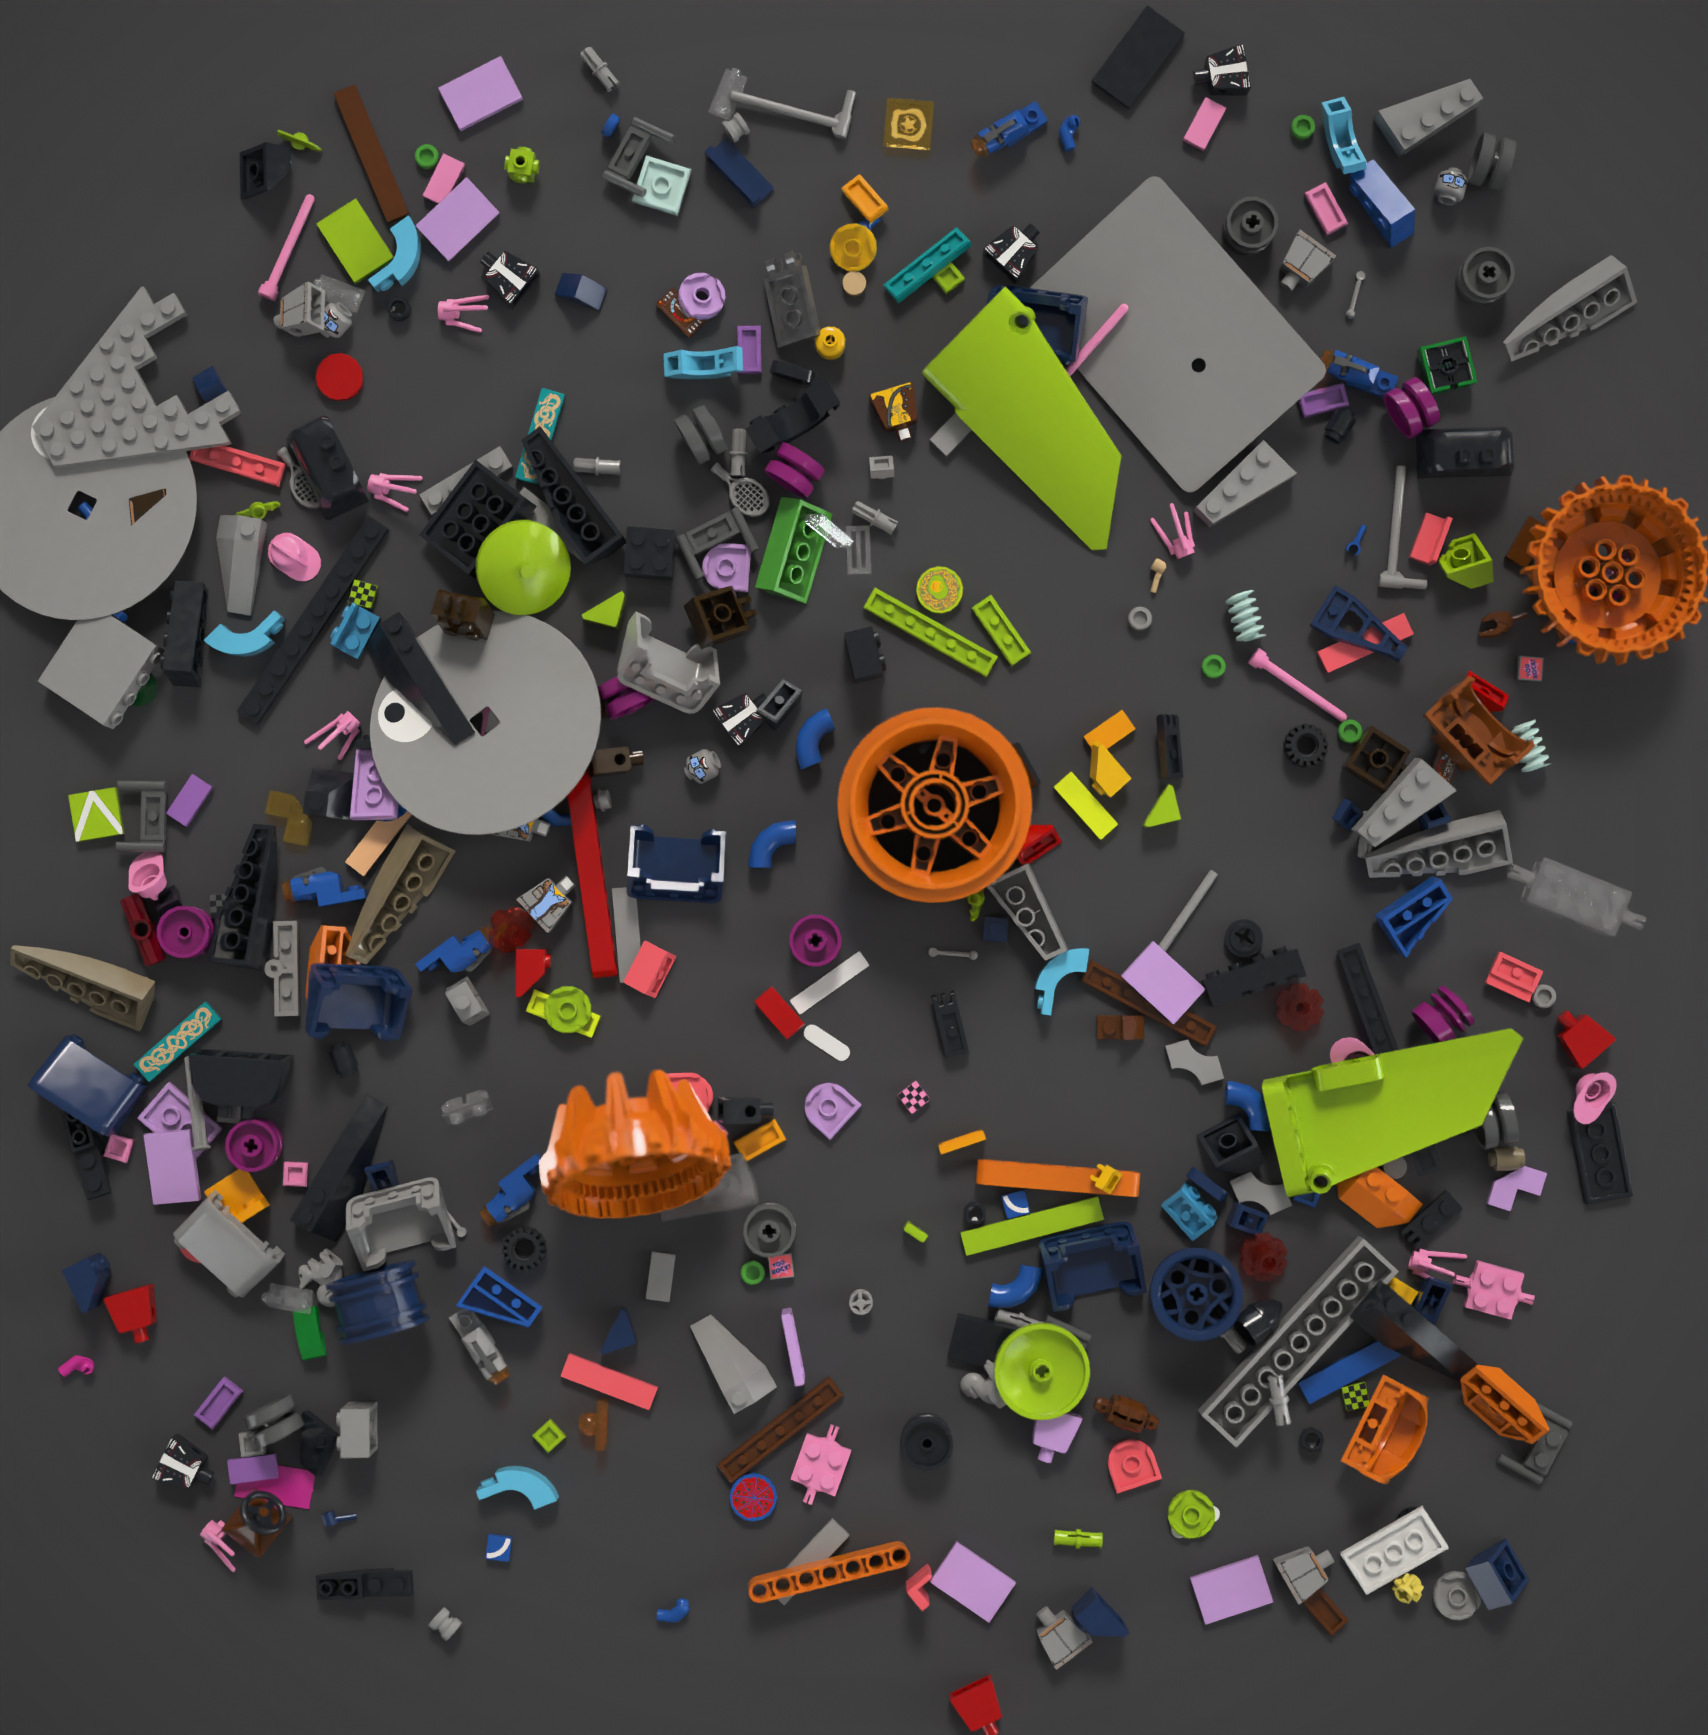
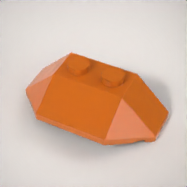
[305,925,360,1000]
[1336,1167,1423,1228]
[1460,1365,1549,1444]

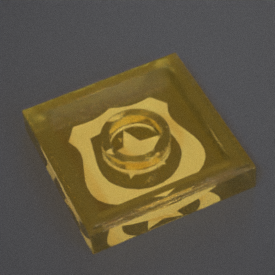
[883,98,934,150]

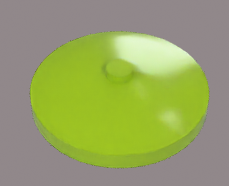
[475,520,571,615]
[994,1323,1090,1420]

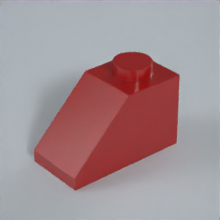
[516,949,551,997]

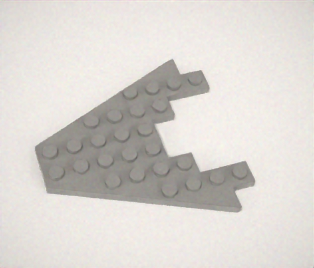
[32,286,242,468]

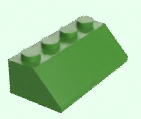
[755,497,833,604]

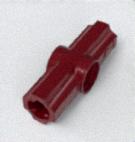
[120,893,167,967]

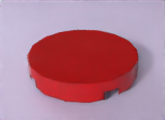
[316,353,363,401]

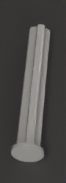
[184,1056,211,1151]

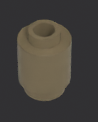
[1488,1146,1525,1171]

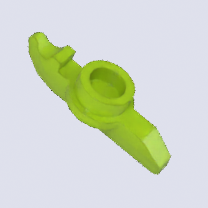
[277,130,322,151]
[236,501,281,519]
[967,889,985,921]

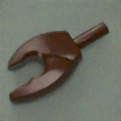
[1478,611,1528,638]

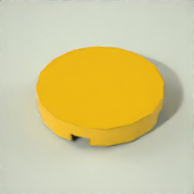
[830,223,877,272]

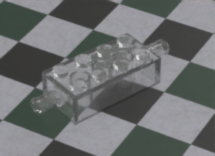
[1507,857,1646,937]

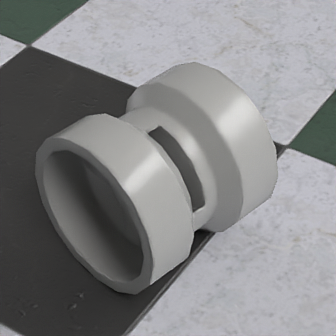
[428,1607,462,1641]

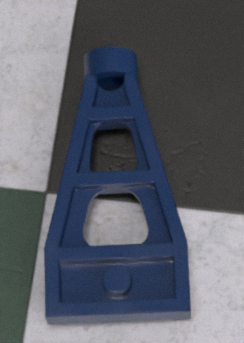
[1310,585,1409,663]

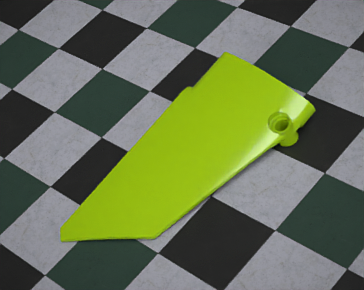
[921,286,1122,550]
[1262,1028,1523,1197]

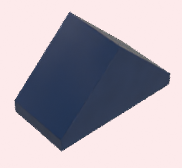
[555,273,607,311]
[193,366,228,403]
[1418,801,1451,830]
[365,1160,400,1191]
[1225,1201,1268,1237]
[1414,1277,1452,1324]
[600,1306,638,1354]

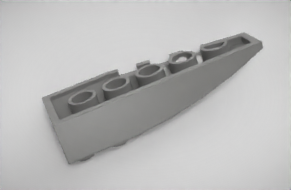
[1503,255,1637,362]
[1365,810,1513,878]

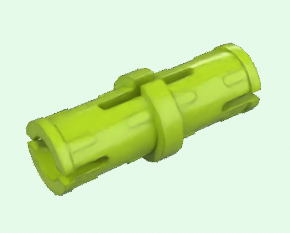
[1054,1529,1103,1549]

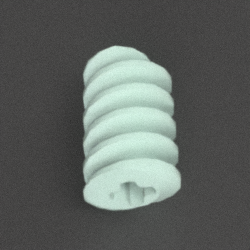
[1226,590,1266,642]
[1511,719,1550,772]

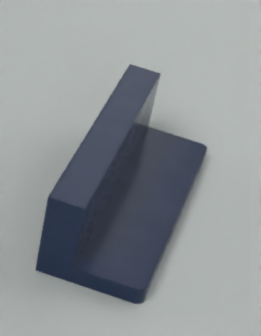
[705,139,774,208]

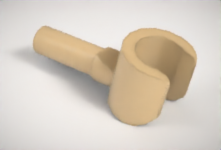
[1150,558,1166,593]

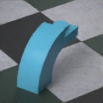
[1321,97,1367,174]
[368,215,421,293]
[664,346,743,379]
[204,610,286,657]
[1034,948,1089,1015]
[476,1466,559,1510]

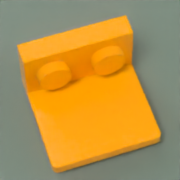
[205,1169,270,1223]

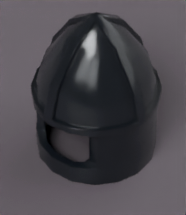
[1234,1299,1283,1347]

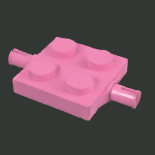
[1453,1260,1535,1320]
[791,1424,852,1505]

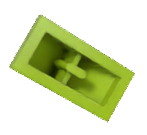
[582,591,626,630]
[1142,784,1181,828]

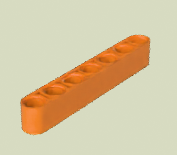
[976,1159,1141,1197]
[748,1541,910,1603]

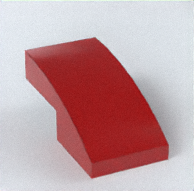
[754,986,805,1040]

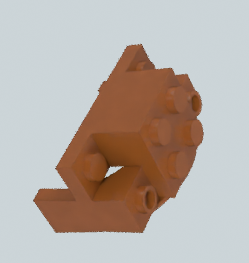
[1423,676,1535,785]

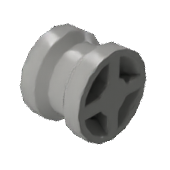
[721,113,750,143]
[849,1289,873,1315]

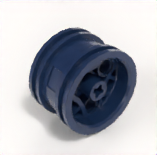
[1150,1247,1243,1341]
[325,1260,430,1344]

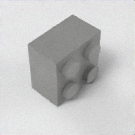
[336,1401,378,1458]

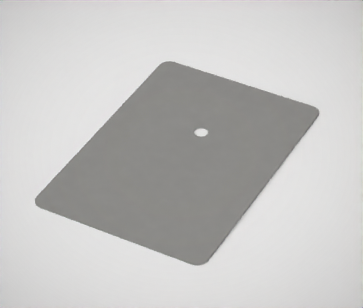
[1030,176,1326,492]

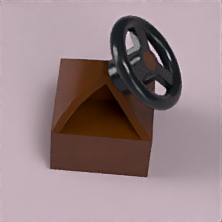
[222,1488,293,1559]

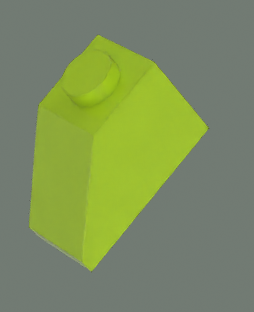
[1439,533,1494,589]

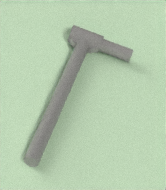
[730,90,856,139]
[1378,466,1427,590]
[1158,870,1218,952]

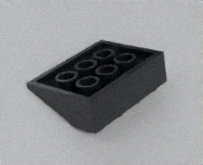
[419,459,537,579]

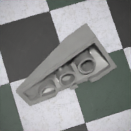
[216,515,267,616]
[690,1314,777,1414]

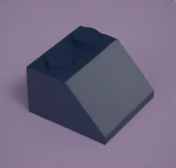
[62,1253,111,1314]
[1465,1539,1529,1610]
[1072,1587,1130,1637]

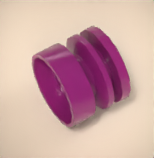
[1411,985,1475,1043]

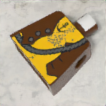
[869,382,918,442]

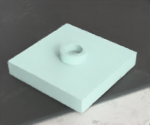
[632,156,691,216]

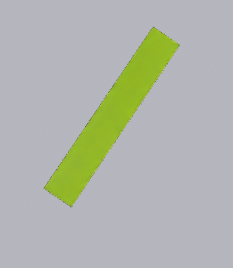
[863,588,998,678]
[960,1196,1104,1256]

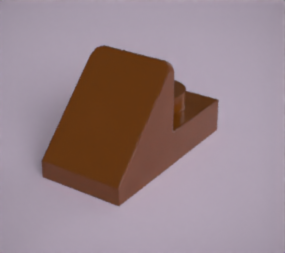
[1096,1015,1144,1040]

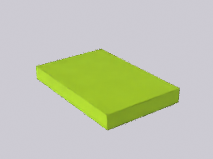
[316,199,394,284]

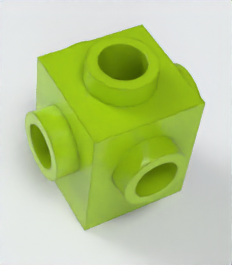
[504,147,540,183]

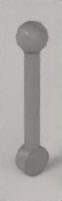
[1346,271,1365,319]
[929,947,978,960]
[448,1212,467,1237]

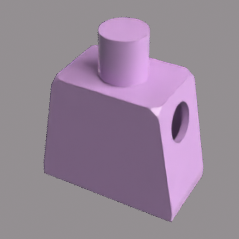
[1032,1412,1082,1463]

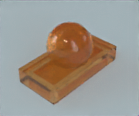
[578,1398,609,1451]

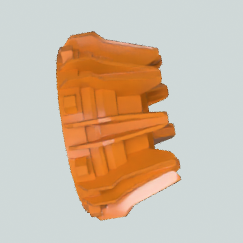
[1520,475,1708,665]
[539,1070,731,1219]

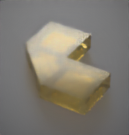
[265,790,313,846]

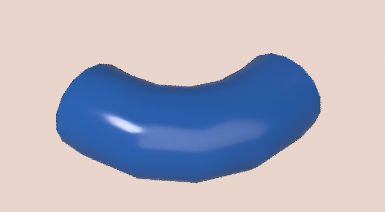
[795,708,835,770]
[748,820,796,868]
[1225,1081,1271,1131]
[988,1264,1044,1308]

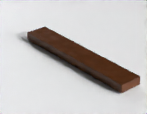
[333,84,410,224]
[1080,960,1217,1047]
[717,1376,844,1484]

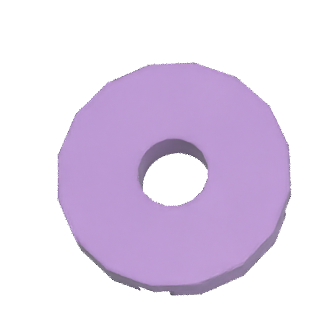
[678,273,726,320]

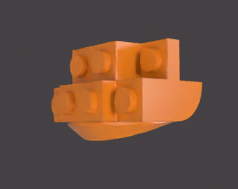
[1341,1375,1430,1484]

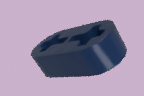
[1186,1167,1229,1203]

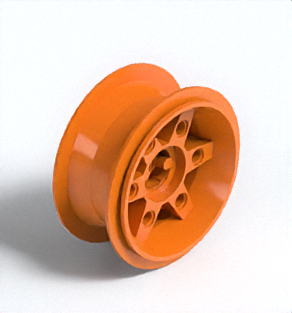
[838,708,1032,903]

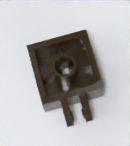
[684,586,757,649]
[430,589,495,641]
[1341,726,1411,793]

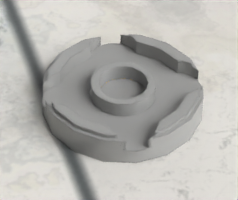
[1432,1571,1481,1621]

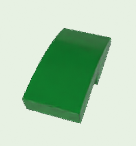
[293,1306,327,1361]

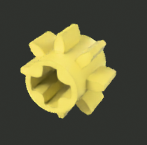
[1392,1573,1424,1604]

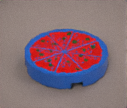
[729,1472,777,1522]

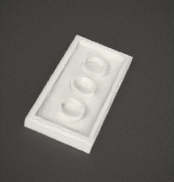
[1340,1506,1449,1595]

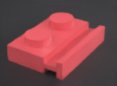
[1484,952,1544,1003]

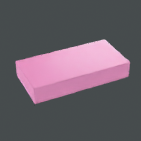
[1183,97,1226,151]
[423,153,465,204]
[1304,182,1348,236]

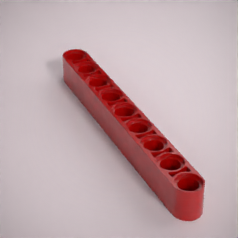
[568,767,618,979]

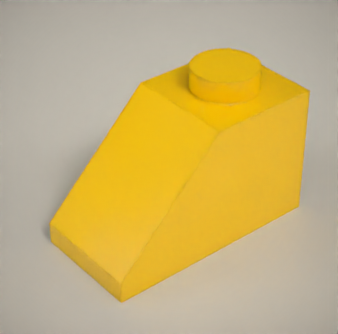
[1089,741,1132,798]

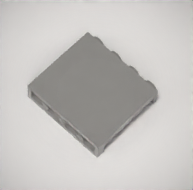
[38,615,165,729]

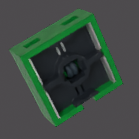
[1417,336,1477,395]

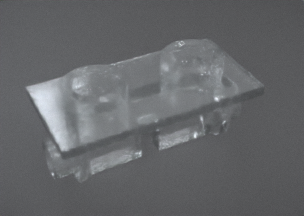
[708,68,748,121]
[314,274,366,313]
[441,1089,493,1124]
[262,1283,314,1314]

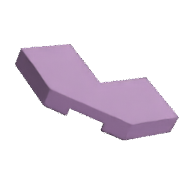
[1486,1166,1547,1211]

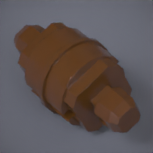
[1093,1394,1159,1433]

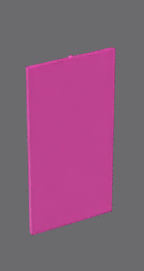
[234,1465,315,1509]

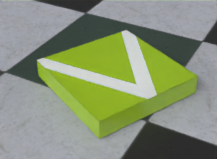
[68,787,125,842]

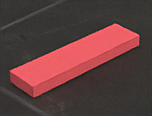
[189,446,287,487]
[1317,613,1414,673]
[561,1353,658,1410]

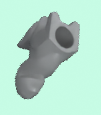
[299,1248,343,1307]
[960,1360,1006,1409]

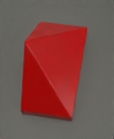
[1465,670,1509,712]
[1016,825,1062,866]

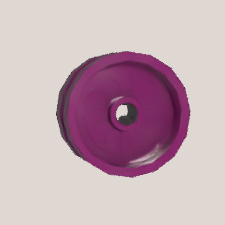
[1383,377,1441,439]
[764,442,825,499]
[598,676,656,720]
[157,906,215,958]
[789,914,841,966]
[225,1118,284,1172]

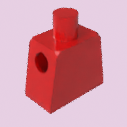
[1557,1010,1617,1069]
[103,1283,157,1344]
[949,1674,1002,1735]

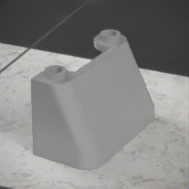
[617,612,720,714]
[346,1177,456,1271]
[173,1190,285,1298]

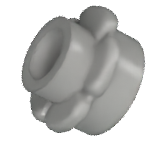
[594,789,612,812]

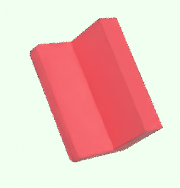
[1409,513,1453,566]
[624,941,677,998]
[906,1564,932,1611]

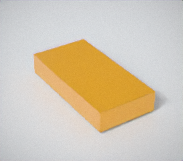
[841,174,889,224]
[1083,710,1136,750]
[733,1119,786,1163]
[938,1129,986,1154]

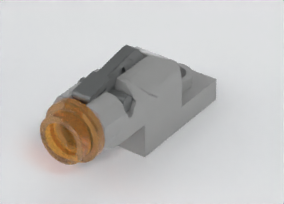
[449,1309,510,1386]

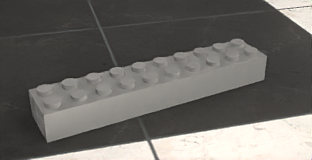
[1198,1236,1399,1448]

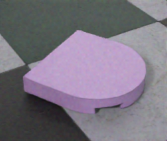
[702,543,751,593]
[805,1083,862,1140]

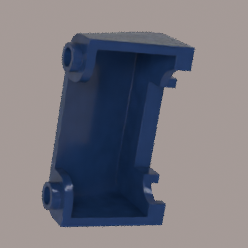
[987,285,1088,365]
[626,824,726,903]
[305,963,413,1041]
[28,1034,148,1136]
[1039,1221,1147,1312]

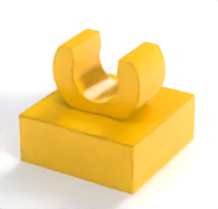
[1090,1164,1123,1195]

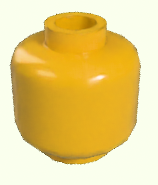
[815,326,846,360]

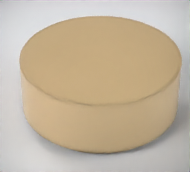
[843,271,866,296]

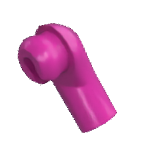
[58,1355,95,1377]

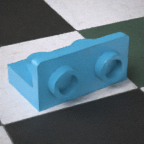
[330,603,381,660]
[1161,1182,1218,1241]

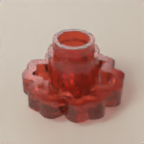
[488,907,534,953]
[1275,983,1324,1031]
[1239,1232,1288,1281]

